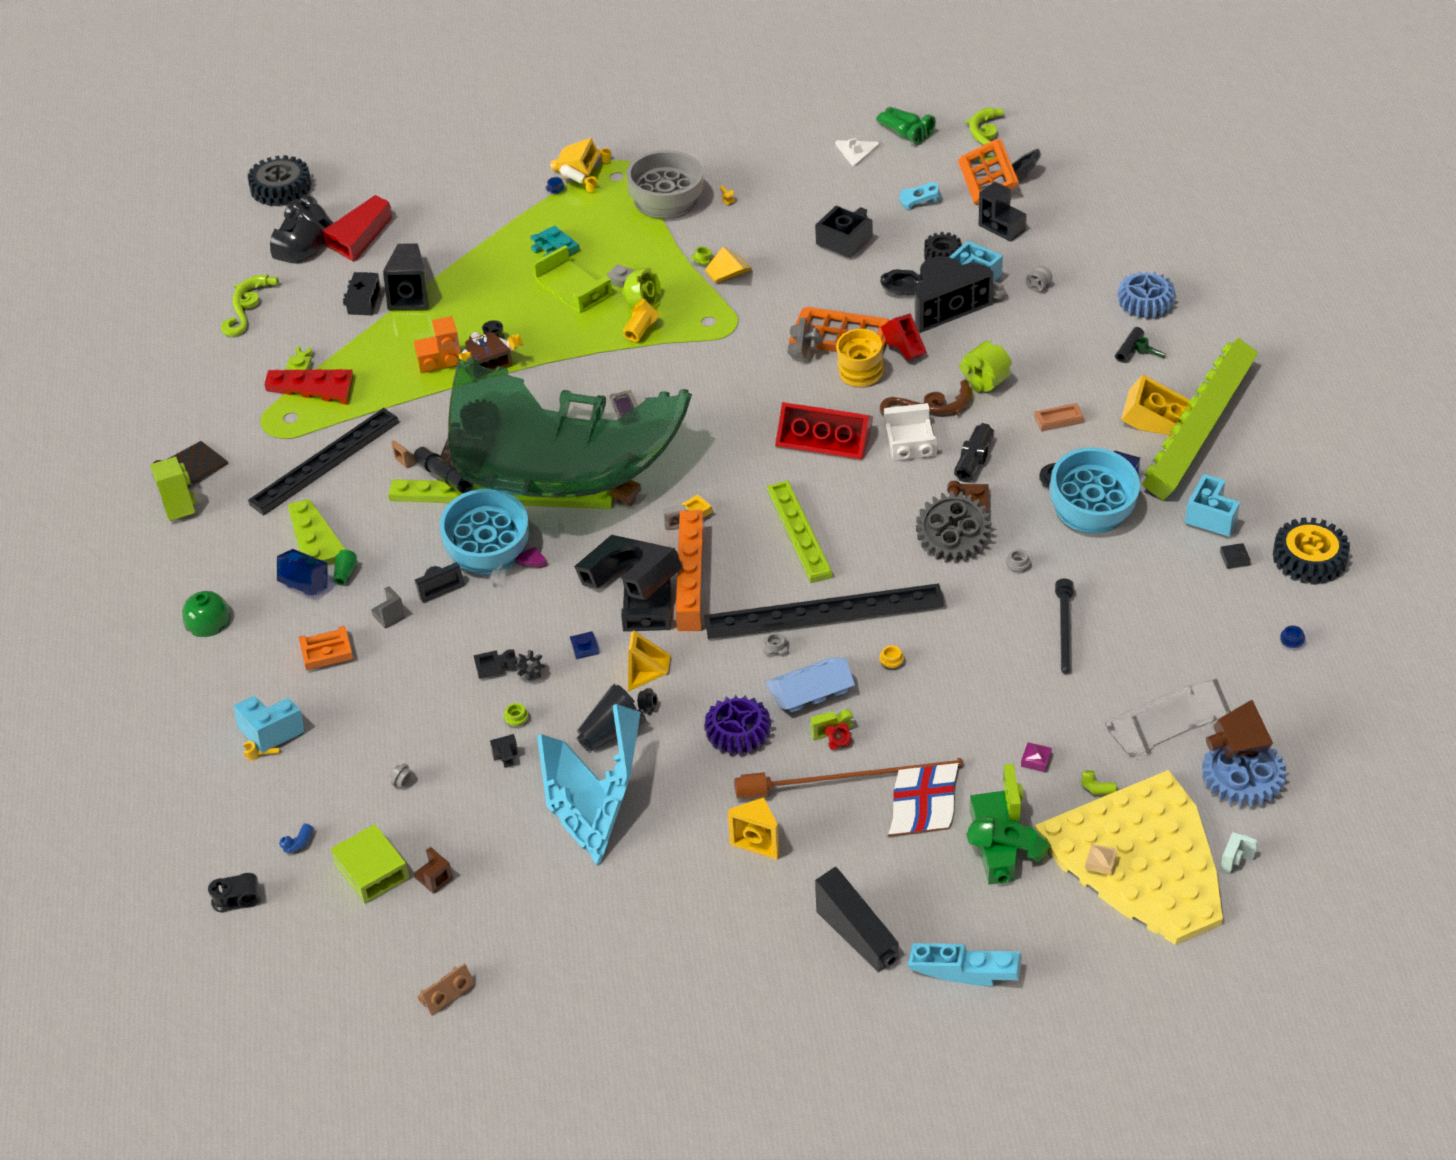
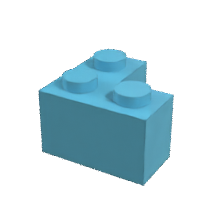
[950,241,1003,282]
[1185,474,1240,537]
[233,696,305,753]

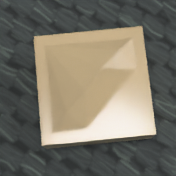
[1085,844,1118,875]

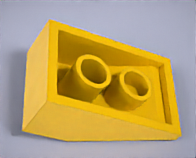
[1121,374,1190,436]

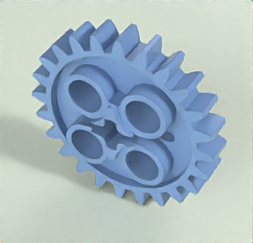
[1202,748,1287,807]

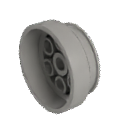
[627,150,703,218]

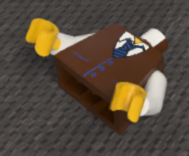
[458,332,523,379]

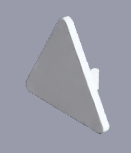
[836,138,879,166]

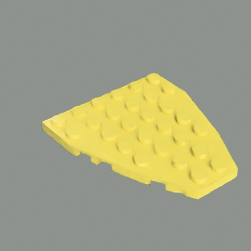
[1035,770,1223,945]

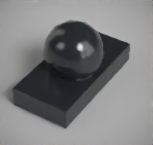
[414,562,465,602]

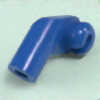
[279,824,314,854]

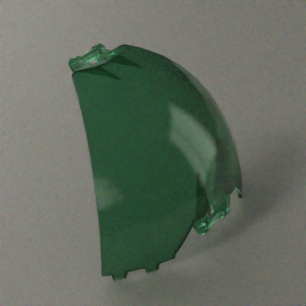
[448,357,692,498]

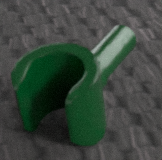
[1136,337,1166,359]

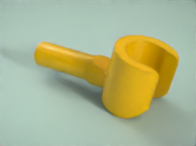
[720,185,736,205]
[243,741,280,761]

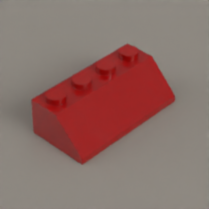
[775,402,873,459]

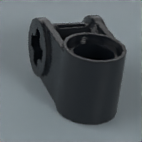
[208,873,261,913]

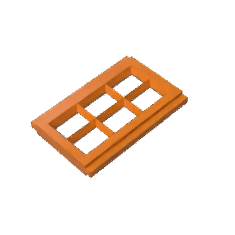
[958,139,1019,205]

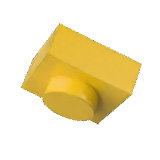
[681,494,712,518]

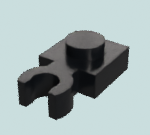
[473,649,517,679]

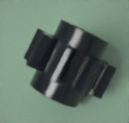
[514,650,546,681]

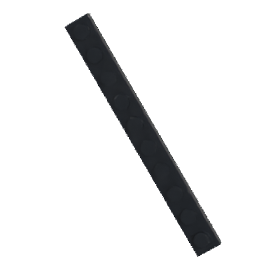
[704,583,944,639]

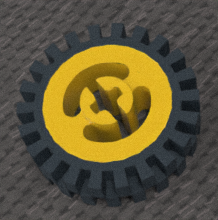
[1273,517,1350,584]

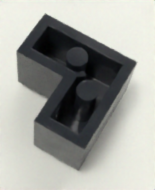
[978,182,1027,242]

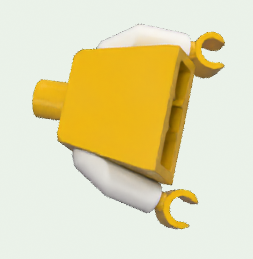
[551,138,611,193]

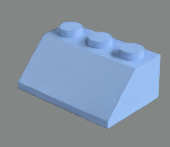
[766,657,855,712]

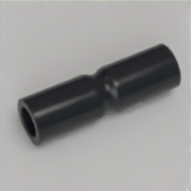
[1115,327,1145,363]

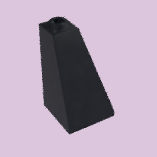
[383,243,429,310]

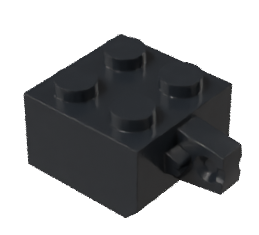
[815,205,873,258]

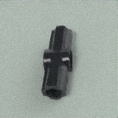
[954,423,994,482]

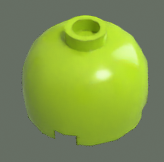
[622,268,661,309]

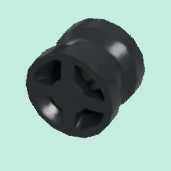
[482,320,505,339]

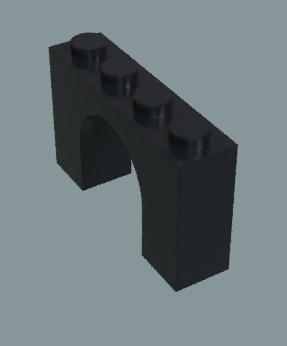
[574,534,683,600]

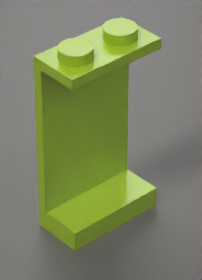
[533,245,613,313]

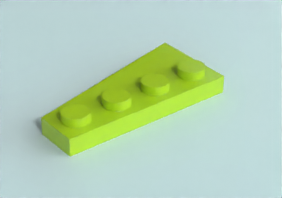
[287,499,346,571]

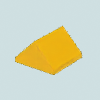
[727,797,779,860]

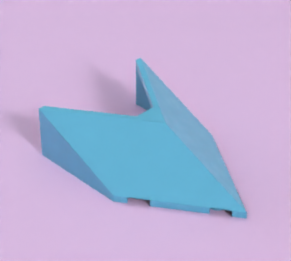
[537,704,641,865]

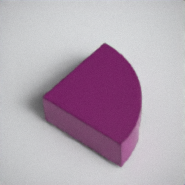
[515,547,547,568]

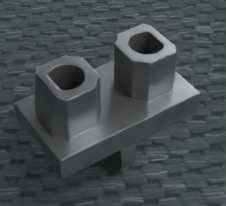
[787,317,823,362]

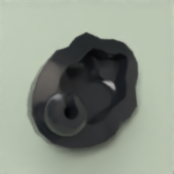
[1001,149,1041,181]
[880,269,920,295]

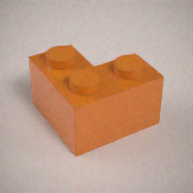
[413,316,461,373]

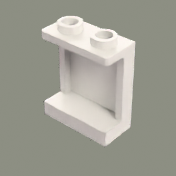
[884,403,937,461]

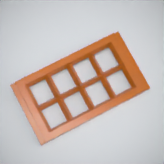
[789,306,890,352]

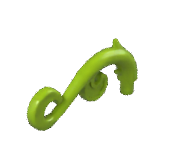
[964,107,1004,164]
[221,274,279,337]

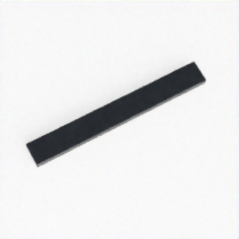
[248,408,399,516]

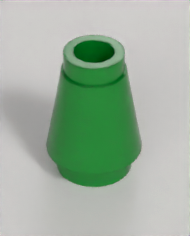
[333,550,358,586]

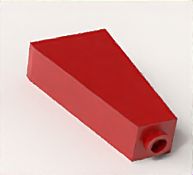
[323,195,392,262]

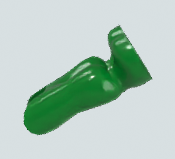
[876,106,936,145]

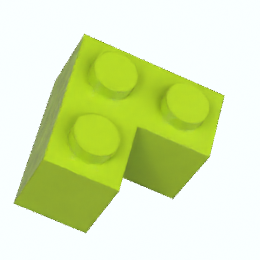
[150,457,197,521]

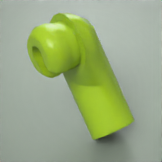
[1080,770,1116,795]

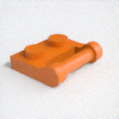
[298,626,353,670]

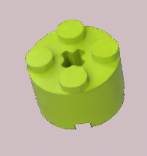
[959,340,1012,393]

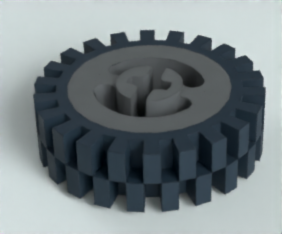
[247,155,311,206]

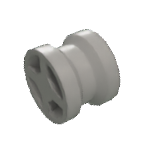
[1026,265,1053,292]

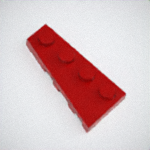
[264,369,354,404]

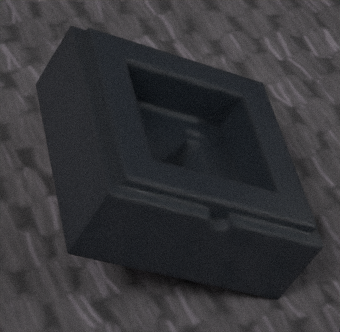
[1220,543,1251,569]

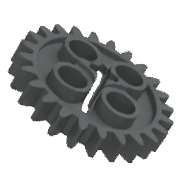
[916,491,991,563]

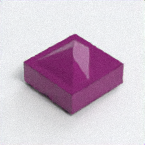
[1021,742,1052,772]

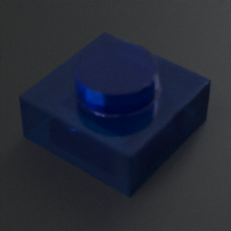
[569,631,599,660]

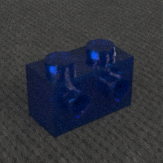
[277,549,328,596]

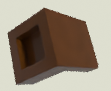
[414,847,453,894]

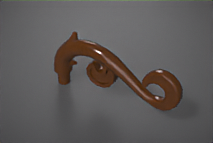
[880,380,973,416]

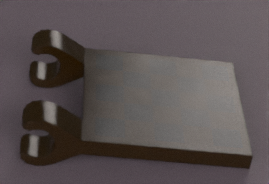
[153,441,228,488]

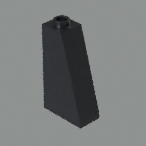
[815,866,899,972]

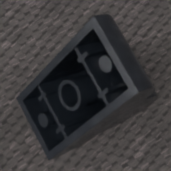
[915,256,994,333]

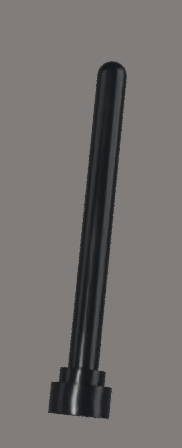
[1055,578,1074,674]

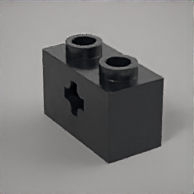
[343,272,381,316]

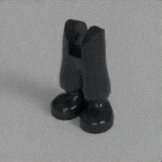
[284,194,334,242]

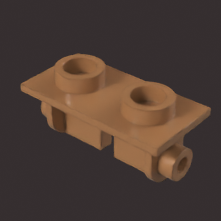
[417,963,475,1015]

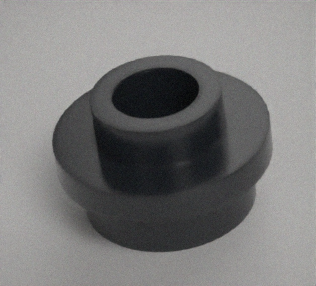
[637,688,658,713]

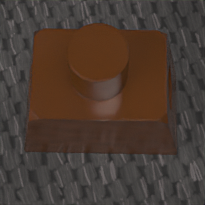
[1205,700,1273,758]

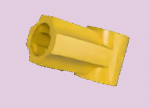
[623,299,659,343]

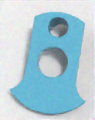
[900,181,942,210]

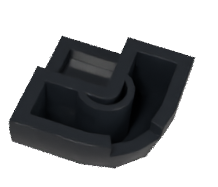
[270,217,324,264]

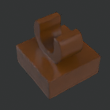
[609,476,641,506]

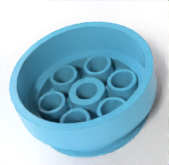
[1049,447,1140,533]
[440,489,529,575]

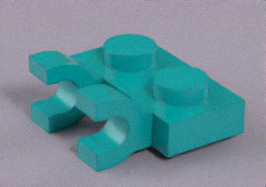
[530,226,579,257]

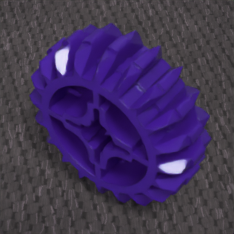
[704,694,771,755]

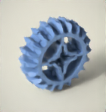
[1117,271,1176,319]

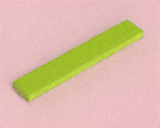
[767,480,833,584]

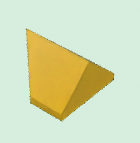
[705,246,752,284]
[628,631,671,692]

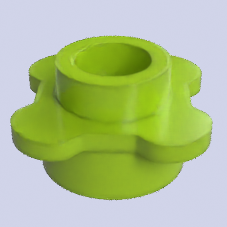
[690,246,714,265]

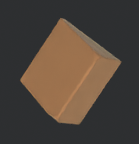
[391,440,417,468]

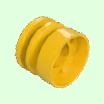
[836,329,884,387]

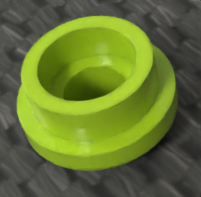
[503,703,528,726]

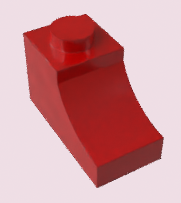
[881,313,927,360]

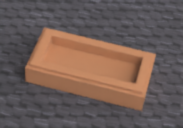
[1034,403,1084,432]

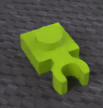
[285,346,313,370]
[810,709,853,741]

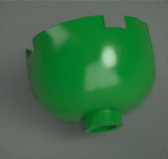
[182,591,231,637]

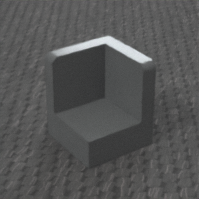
[371,586,405,629]

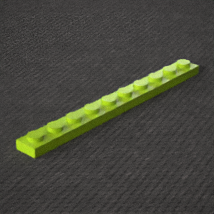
[388,479,614,509]

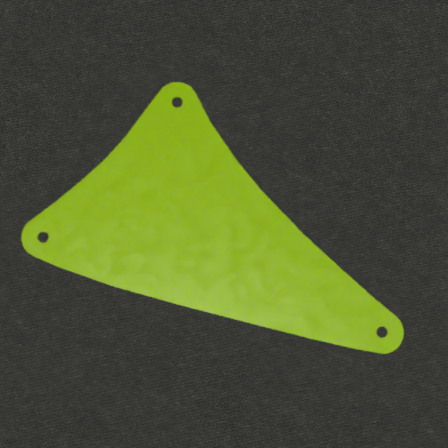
[260,160,738,439]

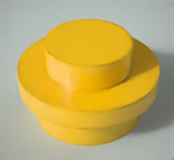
[879,645,904,668]

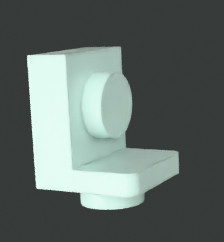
[1220,832,1258,874]

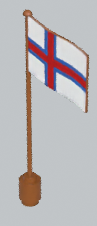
[734,758,963,837]

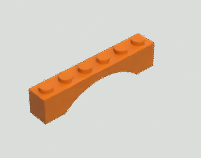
[676,510,704,631]

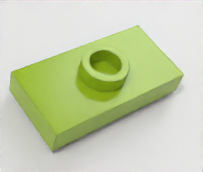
[1003,763,1023,821]

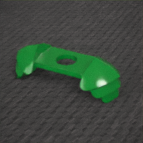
[966,817,1051,863]

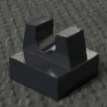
[490,734,518,768]

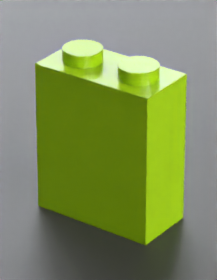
[330,824,410,904]

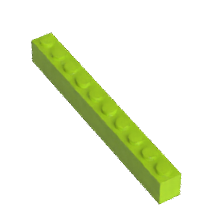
[1141,337,1259,501]

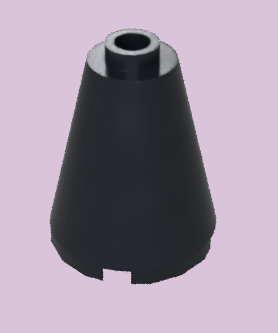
[576,684,646,750]

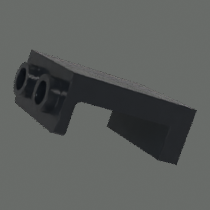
[621,578,672,632]

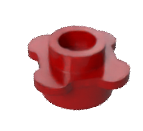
[825,723,852,750]

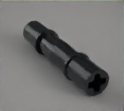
[414,446,473,493]

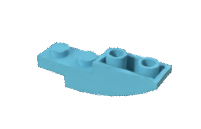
[908,943,1022,986]

